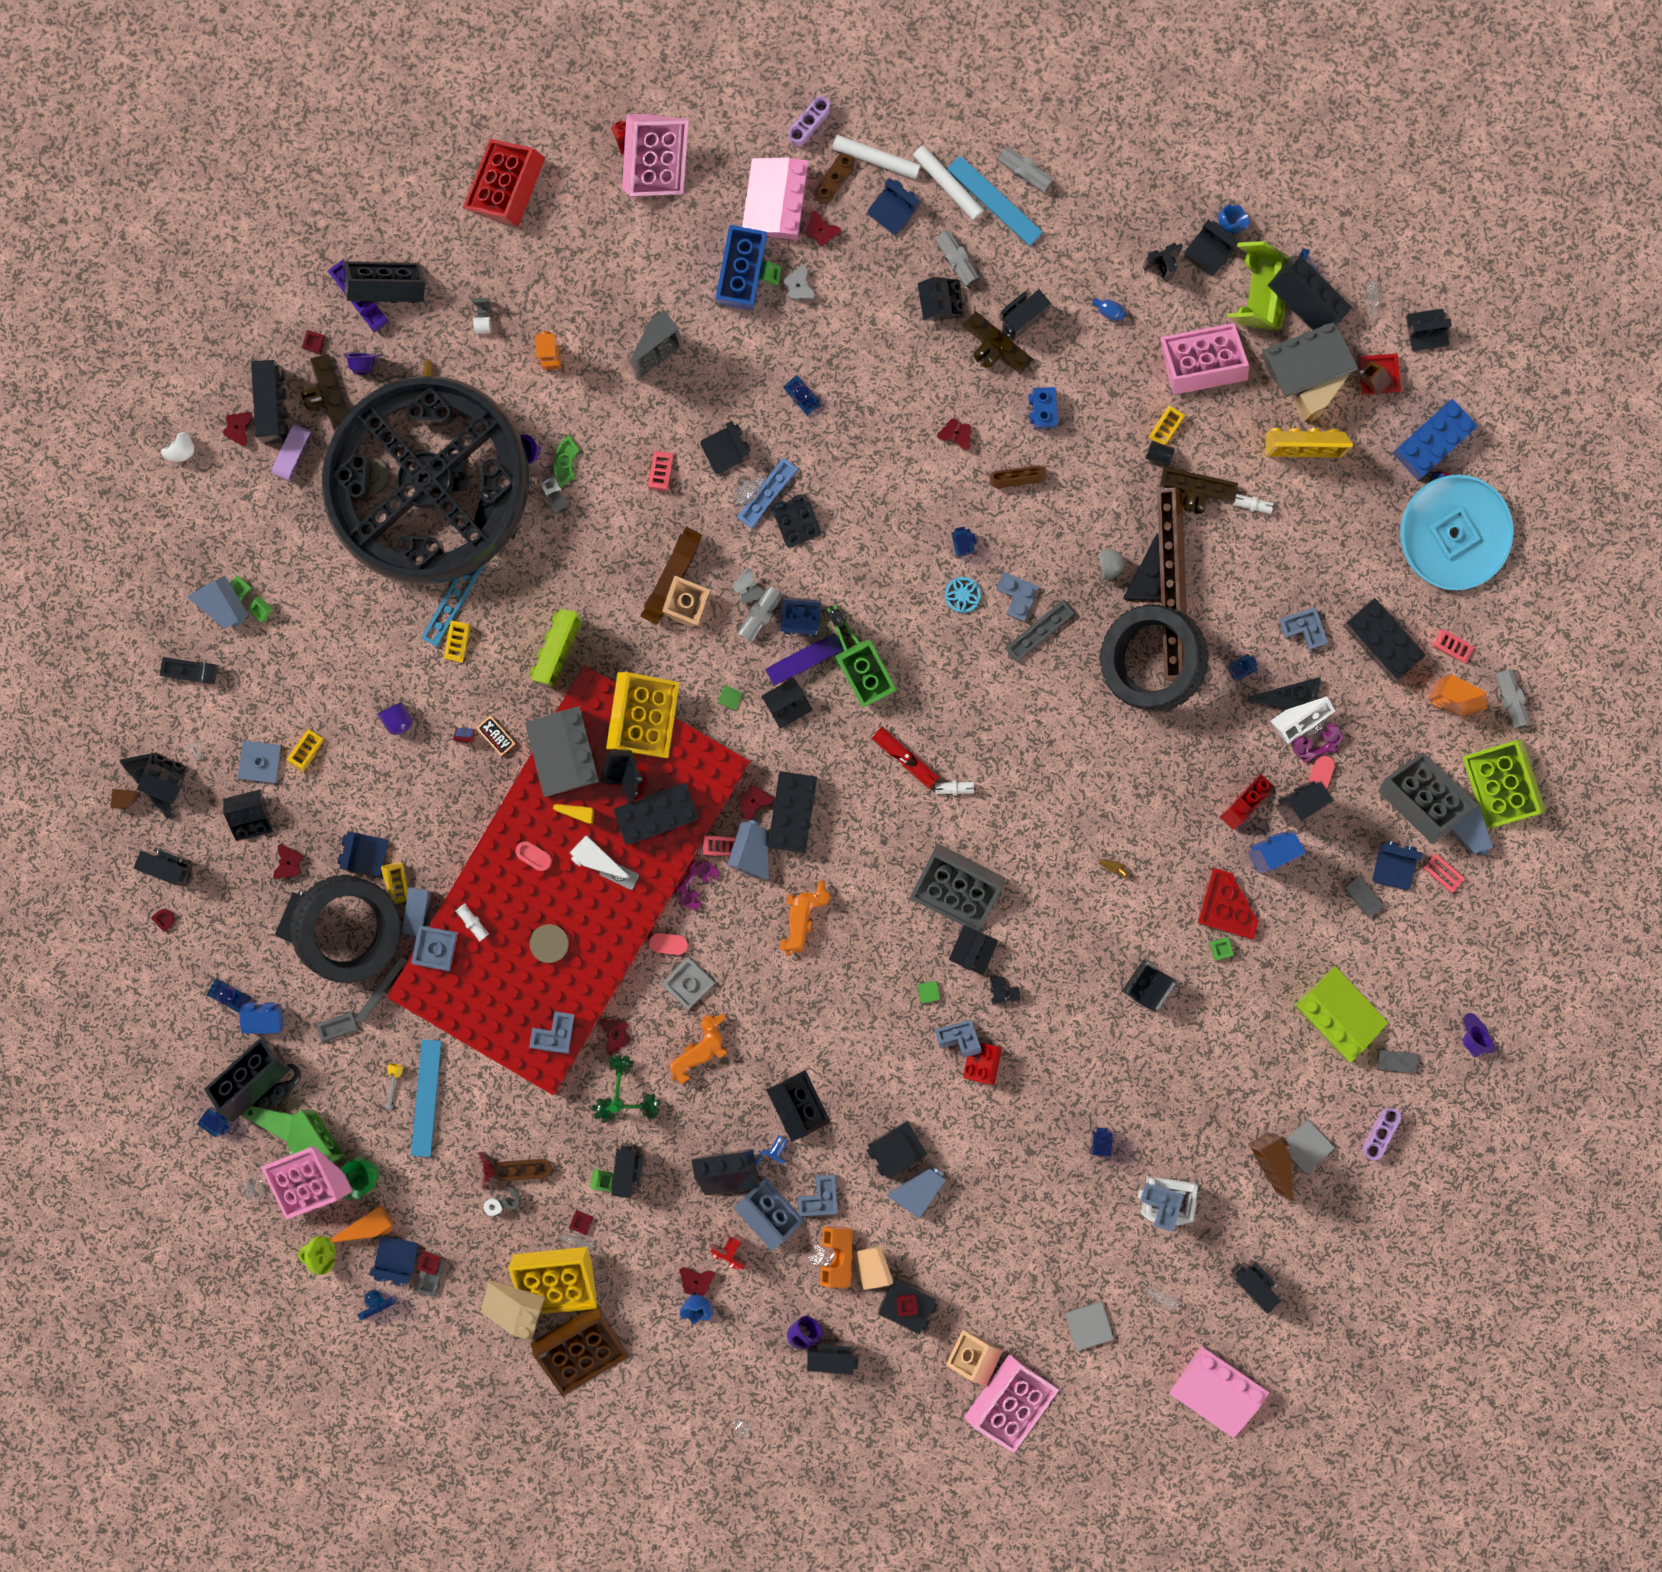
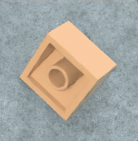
[662,576,710,627]
[946,1330,1003,1386]

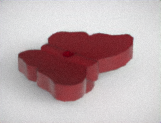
[806,211,841,246]
[223,411,253,447]
[937,418,971,451]
[738,786,774,820]
[273,844,303,879]
[601,1019,631,1054]
[478,1152,494,1188]
[679,1267,715,1296]

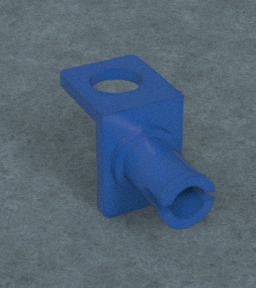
[756,1135,789,1167]

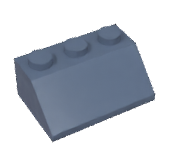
[733,1177,804,1251]

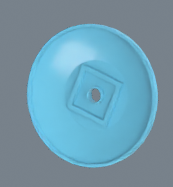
[1400,475,1513,590]

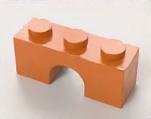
[535,331,562,370]
[820,1226,854,1288]

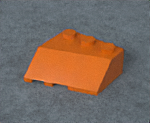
[1428,674,1488,717]

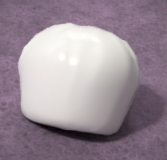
[161,432,194,462]

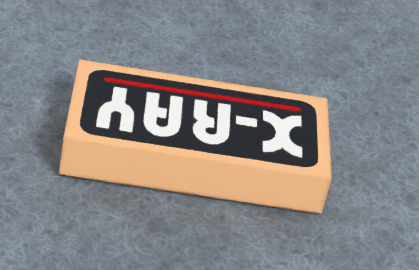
[476,715,516,756]

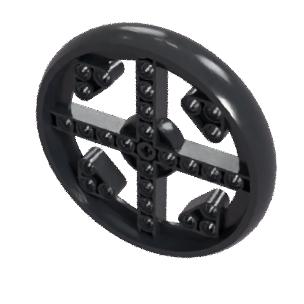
[322,376,530,584]

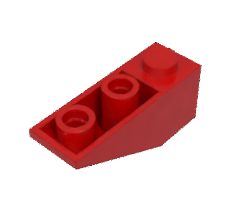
[1220,773,1274,830]

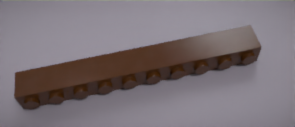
[1157,487,1187,682]

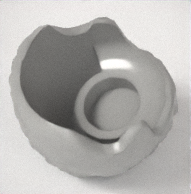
[1099,549,1124,580]

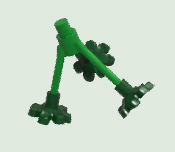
[591,1055,661,1123]

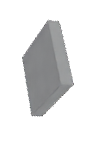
[662,957,715,1011]
[1286,1120,1334,1175]
[1065,1301,1113,1351]

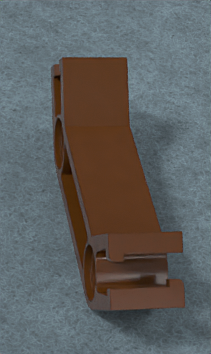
[640,527,703,625]

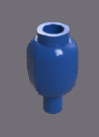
[1092,298,1126,321]

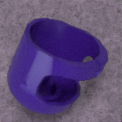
[377,702,412,735]
[787,1315,823,1350]

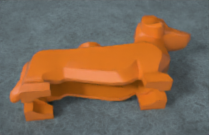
[779,880,831,957]
[670,1014,727,1085]

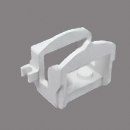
[1138,1176,1198,1226]

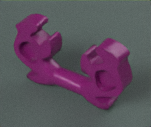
[1293,724,1343,763]
[675,861,719,910]

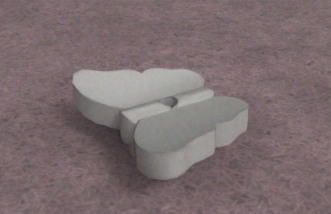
[784,265,815,300]
[732,568,765,603]

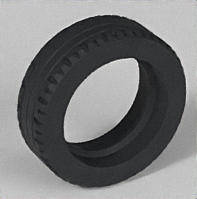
[1100,604,1209,711]
[290,875,401,984]

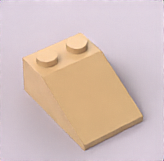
[1293,372,1351,422]
[481,1280,545,1341]

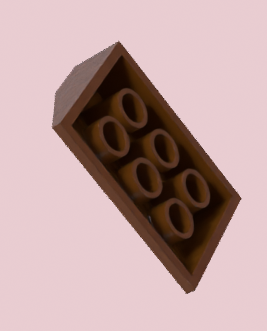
[1248,1132,1294,1202]
[530,1303,629,1396]

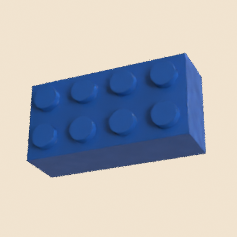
[715,225,768,311]
[1392,398,1478,481]
[1247,831,1305,873]

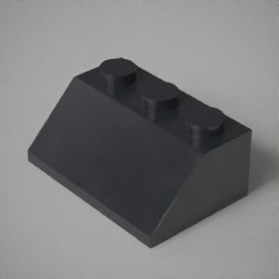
[766,1070,830,1142]
[691,1149,760,1195]

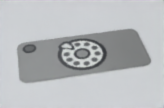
[600,864,639,890]

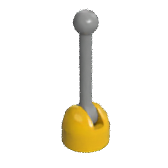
[385,1063,404,1110]

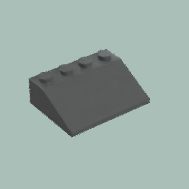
[630,310,683,380]
[1262,323,1358,397]
[525,706,600,798]
[1378,752,1478,845]
[910,843,1006,931]

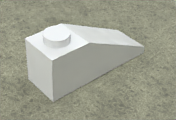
[1270,697,1335,744]
[570,836,630,879]

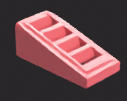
[648,451,673,491]
[1432,629,1475,664]
[703,835,736,857]

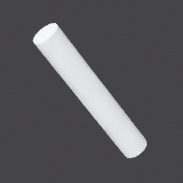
[832,135,921,180]
[913,145,984,221]

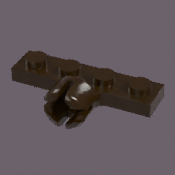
[963,311,1034,375]
[301,354,348,432]
[1159,467,1238,514]

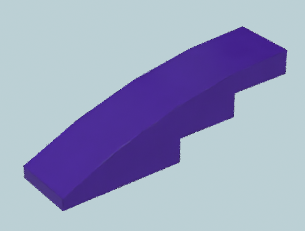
[328,260,389,333]
[765,633,844,686]

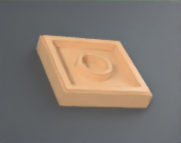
[852,1246,893,1290]

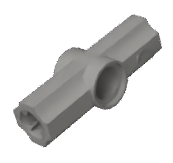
[998,146,1053,193]
[935,230,979,287]
[737,586,783,642]
[1495,669,1530,729]

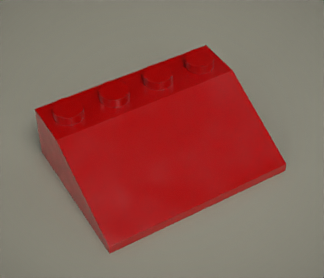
[463,139,545,227]

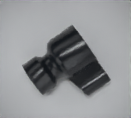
[990,976,1020,1005]

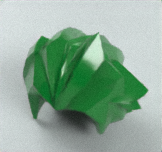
[339,1154,379,1201]

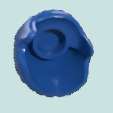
[1217,204,1250,235]
[679,1295,714,1324]

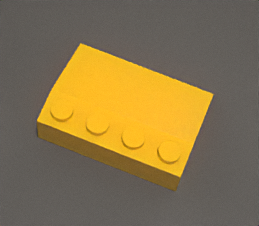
[1266,428,1353,458]
[606,672,680,758]
[508,1247,597,1314]

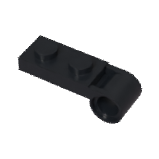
[159,657,218,684]

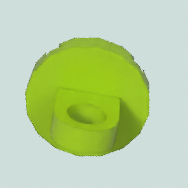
[297,1236,336,1275]

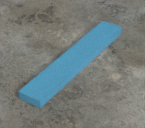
[947,156,1043,247]
[421,565,485,648]
[411,1039,442,1157]

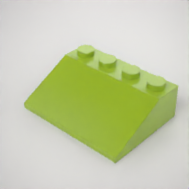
[530,609,583,690]
[1462,738,1546,829]
[1293,966,1388,1063]

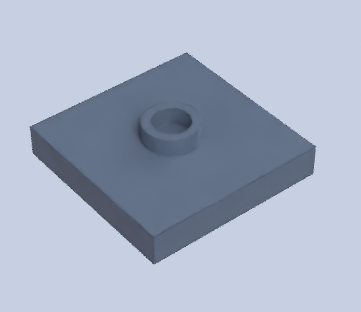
[238,741,282,783]
[411,925,458,971]

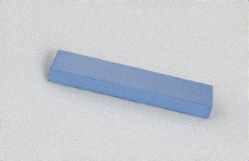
[737,458,798,529]

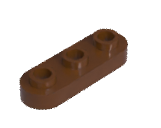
[815,153,855,204]
[990,465,1047,489]
[494,1158,552,1181]

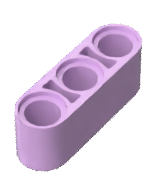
[789,96,830,147]
[271,424,313,482]
[1362,1107,1401,1160]

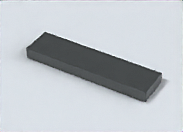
[1005,599,1075,663]
[355,956,409,1023]

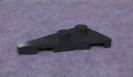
[1123,533,1161,600]
[1247,677,1321,709]
[119,752,173,819]

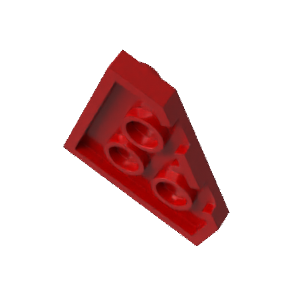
[1197,868,1258,939]

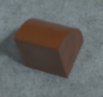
[1359,361,1392,395]
[111,789,140,809]

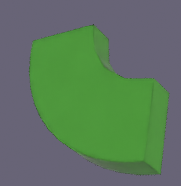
[553,435,580,488]

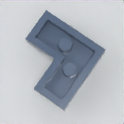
[996,572,1039,622]
[1278,607,1328,650]
[529,1012,575,1053]
[935,1019,982,1058]
[798,1174,838,1216]
[1140,1182,1184,1232]

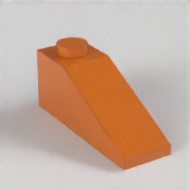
[330,1205,394,1242]

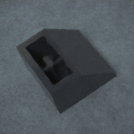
[917,277,965,321]
[136,752,188,804]
[223,789,273,841]

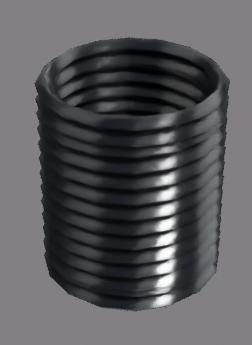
[1145,440,1175,467]

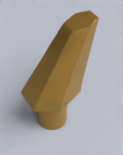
[422,358,434,376]
[1099,859,1129,879]

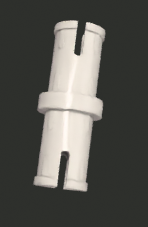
[1233,494,1273,515]
[935,780,974,796]
[456,904,489,941]

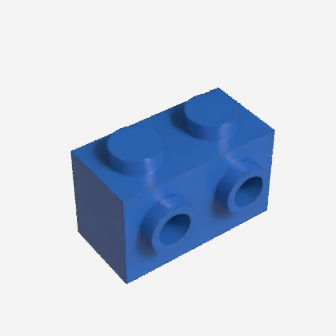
[1028,387,1058,429]
[239,1002,284,1034]

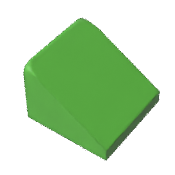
[718,685,743,711]
[590,1169,613,1192]

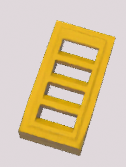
[1148,405,1185,445]
[444,620,471,663]
[286,729,324,773]
[553,804,594,824]
[381,862,408,904]

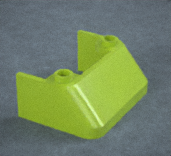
[1227,241,1290,330]

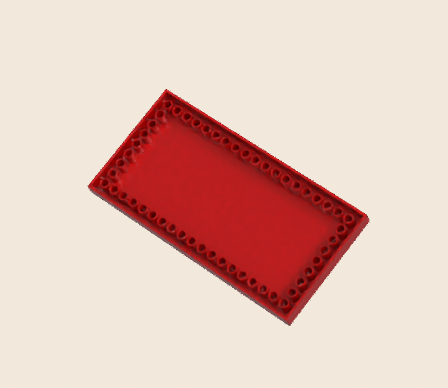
[387,665,750,1096]

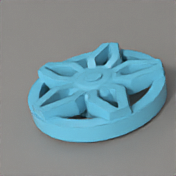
[945,577,981,613]

